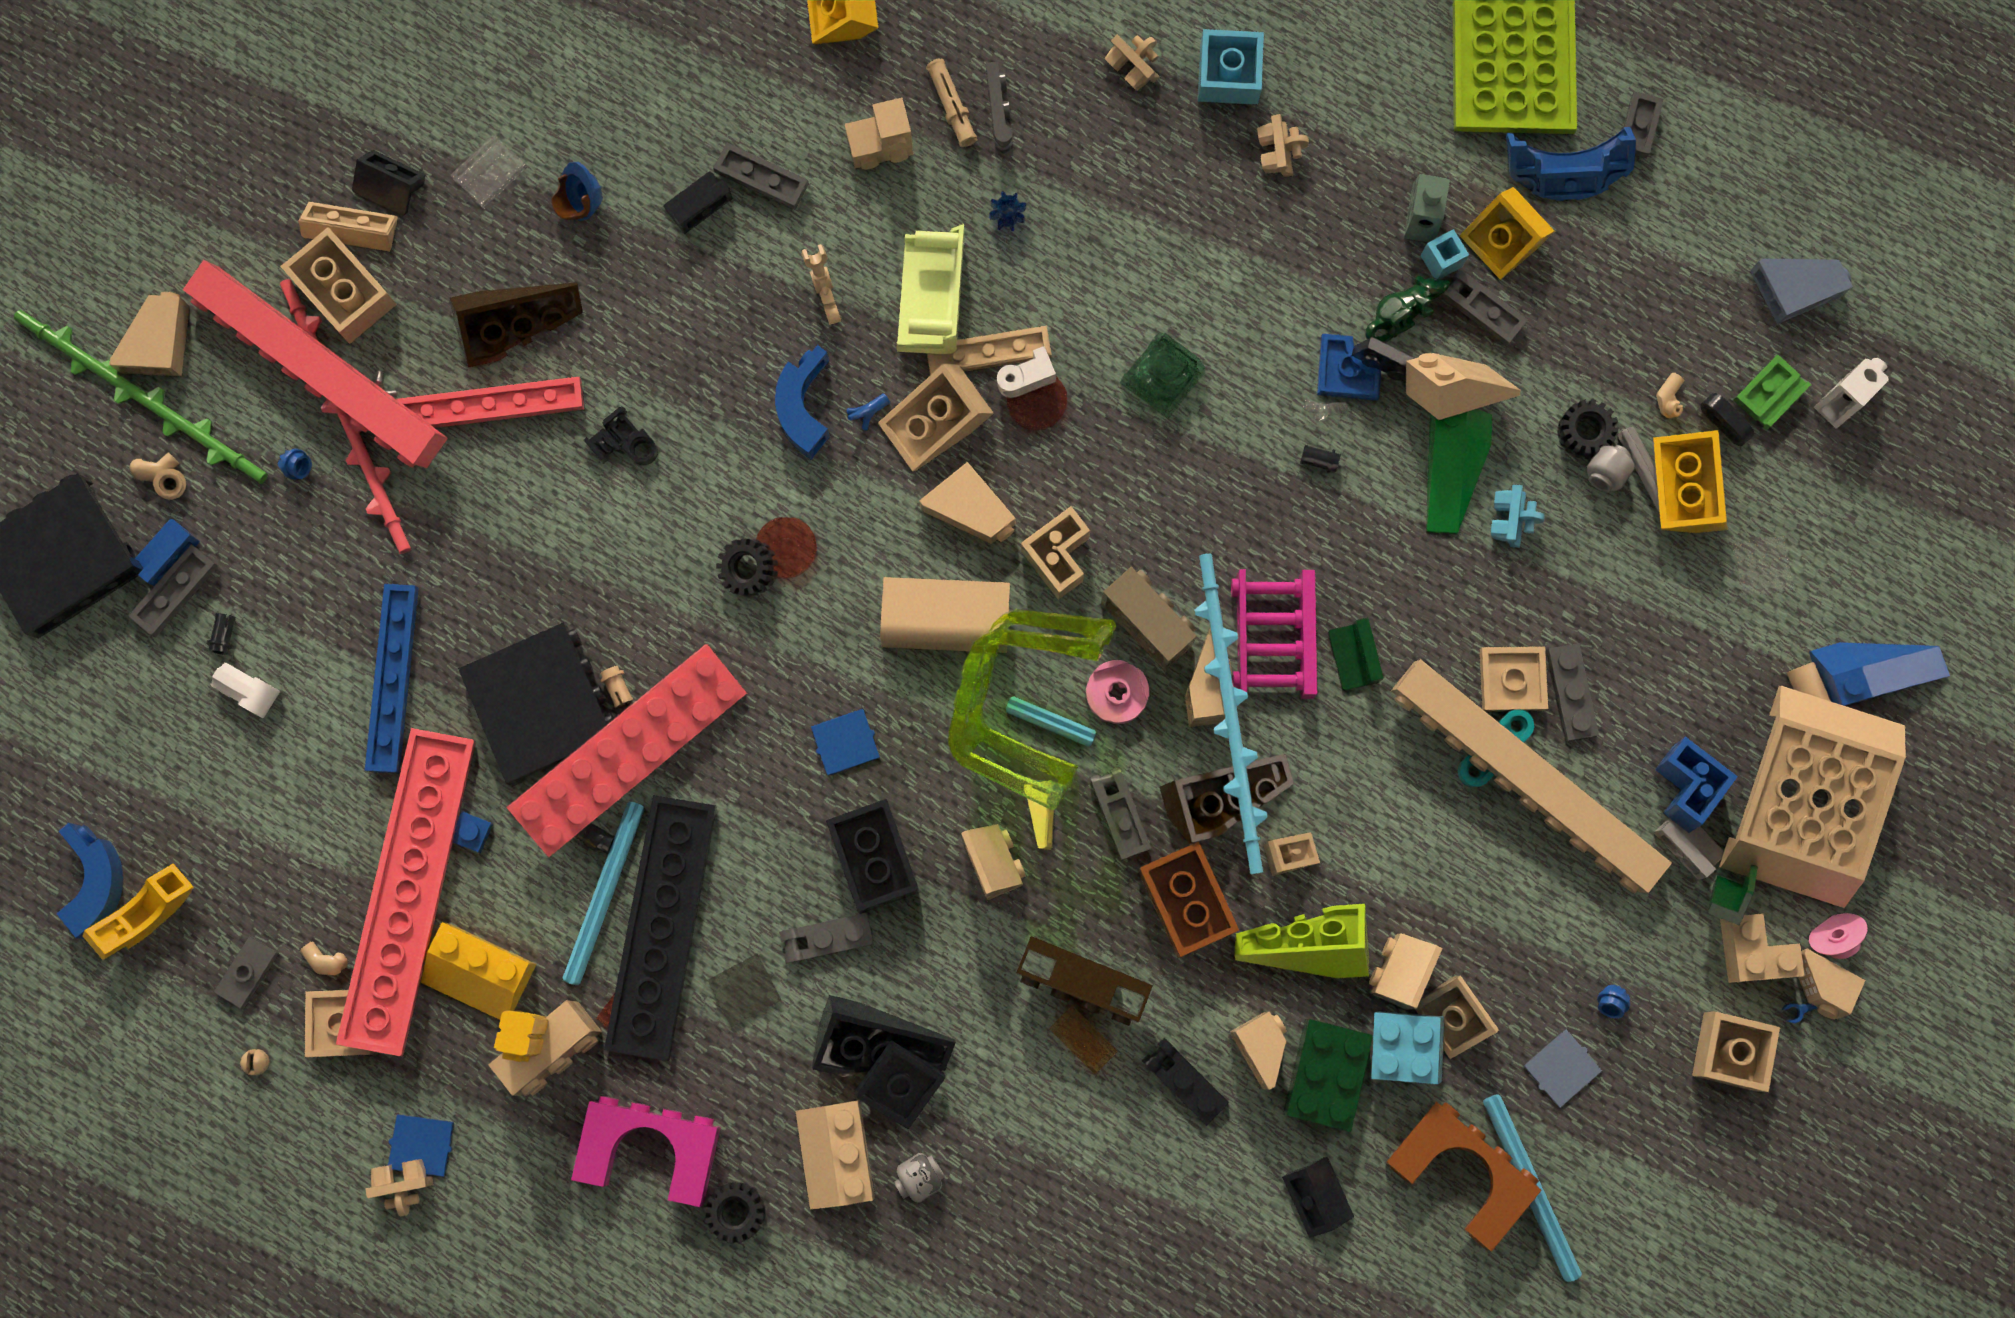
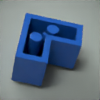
[1655,737,1738,833]

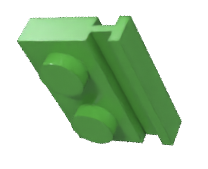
[1733,354,1811,430]

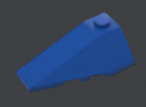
[1809,642,1950,706]

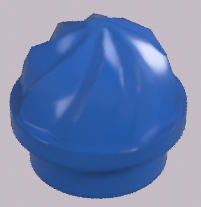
[278,449,312,479]
[1597,985,1630,1018]

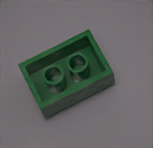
[1283,1019,1373,1132]

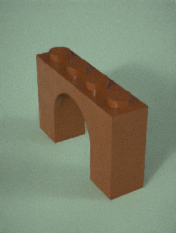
[1385,1102,1542,1252]

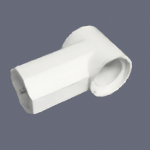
[211,663,280,718]

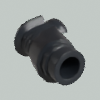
[574,823,615,854]

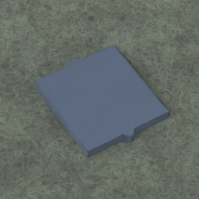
[1524,1029,1602,1108]

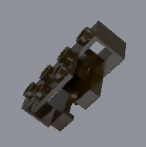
[1016,936,1153,1026]

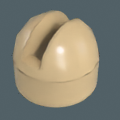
[240,1049,269,1075]

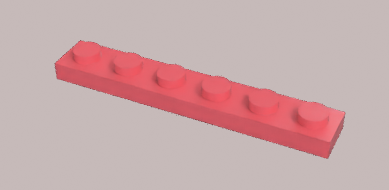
[397,377,584,428]

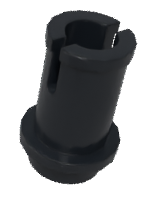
[1300,444,1341,473]
[206,613,236,655]

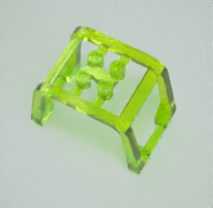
[948,609,1116,810]

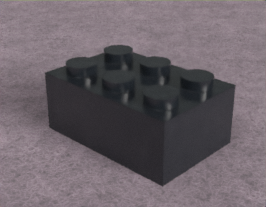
[826,799,920,914]

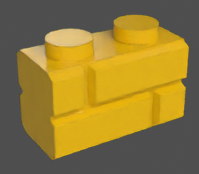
[494,1010,548,1062]

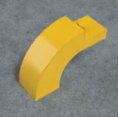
[83,864,193,960]

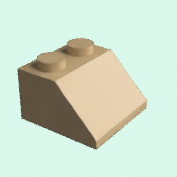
[1369,933,1443,1010]
[1230,1012,1287,1090]

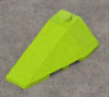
[1235,904,1369,978]

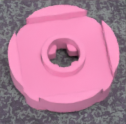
[1086,660,1149,724]

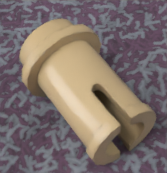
[600,666,634,708]

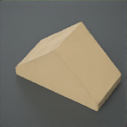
[1263,832,1320,876]

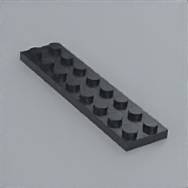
[604,795,717,1061]

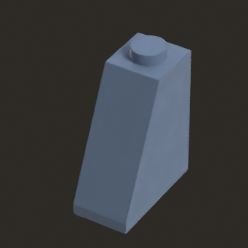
[1750,259,1853,324]

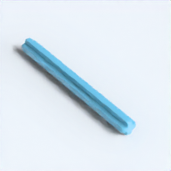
[563,801,644,985]
[1483,1094,1582,1282]

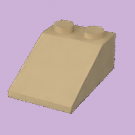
[1406,353,1520,420]
[878,364,994,471]
[961,824,1026,900]

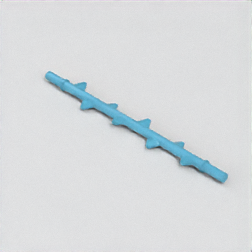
[1195,554,1267,874]

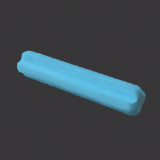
[1006,697,1096,747]

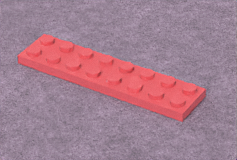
[506,644,747,857]

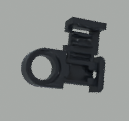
[584,406,658,466]

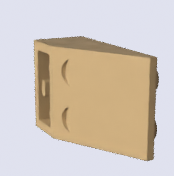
[1185,627,1237,727]

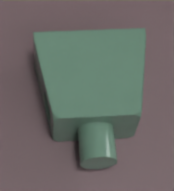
[1404,174,1450,242]

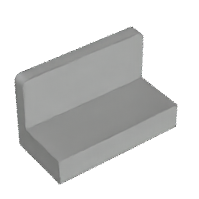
[1653,818,1724,880]

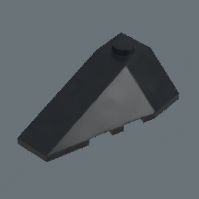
[812,995,956,1077]

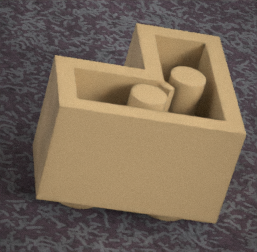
[845,98,913,170]
[1021,506,1090,600]
[1720,914,1805,983]

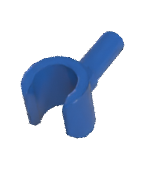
[1782,1003,1817,1023]

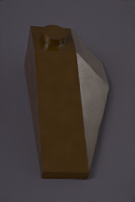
[449,282,583,368]
[1159,754,1294,844]

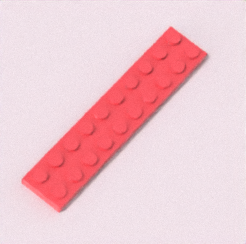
[336,728,476,1057]

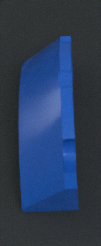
[1506,127,1636,201]

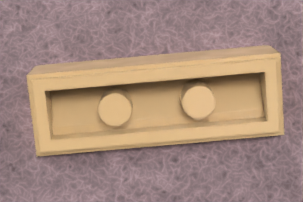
[298,202,398,252]

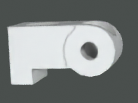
[997,346,1056,398]

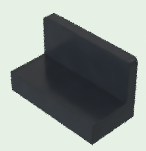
[352,150,426,216]
[663,171,733,234]
[1282,1157,1354,1238]

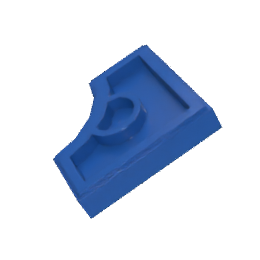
[1317,334,1381,400]

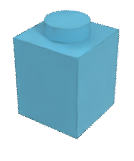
[1421,229,1469,280]

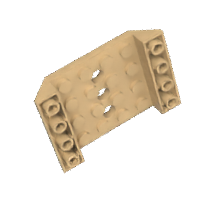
[1719,686,1906,908]

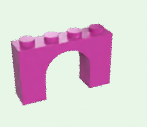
[571,1096,721,1207]

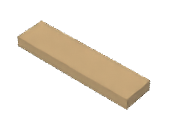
[927,326,1052,375]

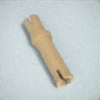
[926,59,977,147]

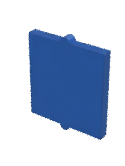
[811,709,880,776]
[388,1114,454,1176]

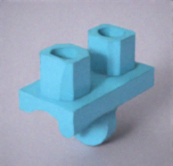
[1491,485,1545,548]

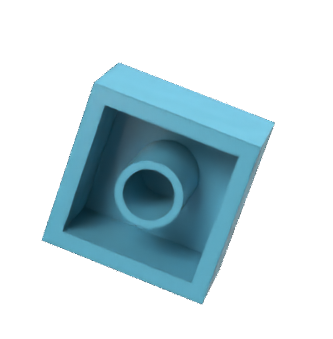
[1198,29,1264,105]
[1371,1011,1445,1084]

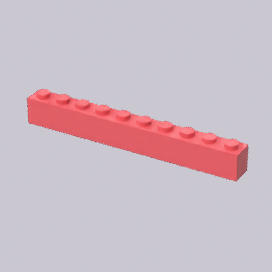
[183,260,448,468]

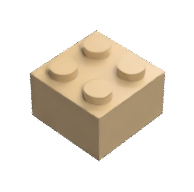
[1692,1012,1780,1092]

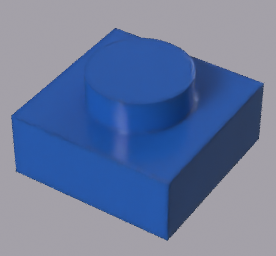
[452,811,493,853]

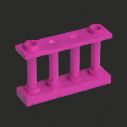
[1231,569,1317,699]

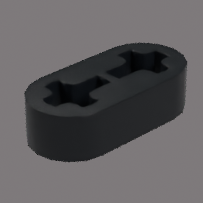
[1700,393,1755,446]

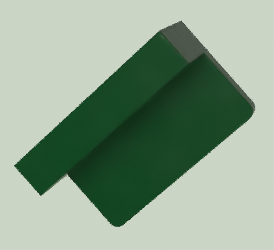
[1328,617,1384,690]
[1707,864,1758,926]

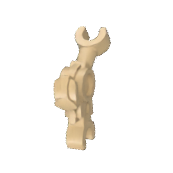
[801,244,841,325]

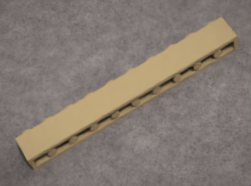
[1391,659,1672,894]

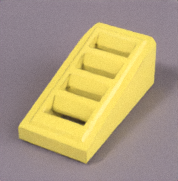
[1025,783,1055,850]

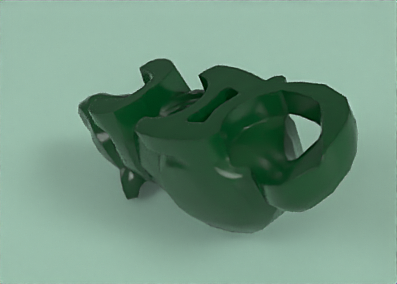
[1365,276,1450,343]

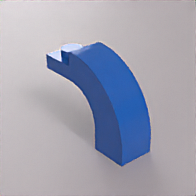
[775,345,830,460]
[56,823,123,939]

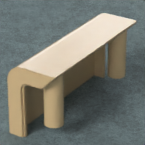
[880,577,1010,653]

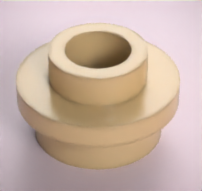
[153,468,187,500]

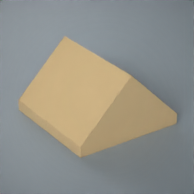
[1415,975,1499,1059]

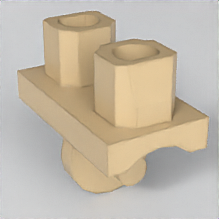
[1105,34,1160,91]
[1257,114,1309,177]
[366,1159,433,1217]

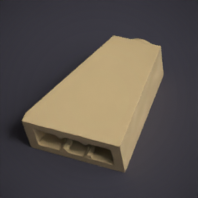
[109,292,190,376]
[919,462,1015,544]

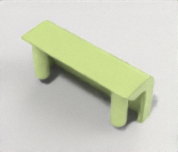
[897,224,964,354]

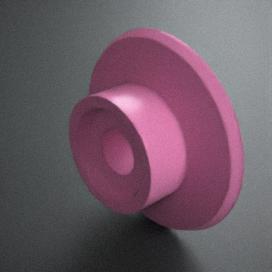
[1809,913,1867,959]

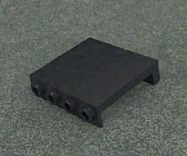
[0,473,144,639]
[458,622,614,787]

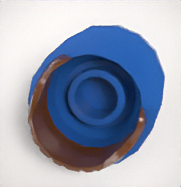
[551,162,603,221]

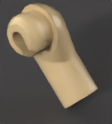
[300,942,348,976]

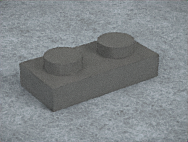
[1623,91,1664,159]

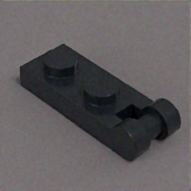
[1141,1038,1229,1126]

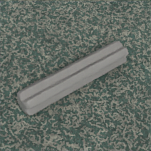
[1618,427,1660,512]

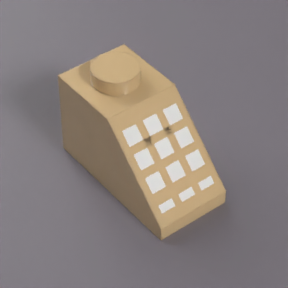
[1799,949,1866,1019]

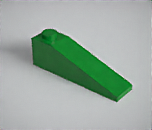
[1426,409,1492,534]

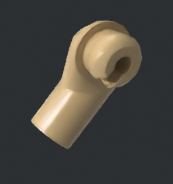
[1656,373,1684,418]
[130,452,179,482]

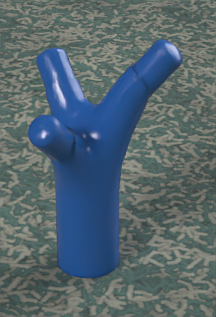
[846,393,890,430]

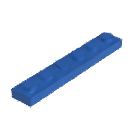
[365,584,419,774]

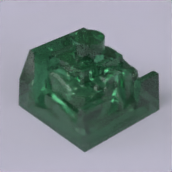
[1120,333,1205,419]

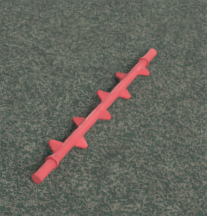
[280,279,411,554]

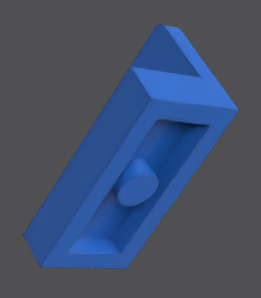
[135,519,200,586]

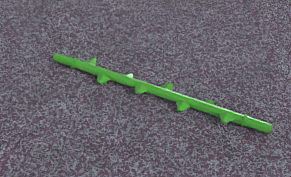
[13,310,268,484]

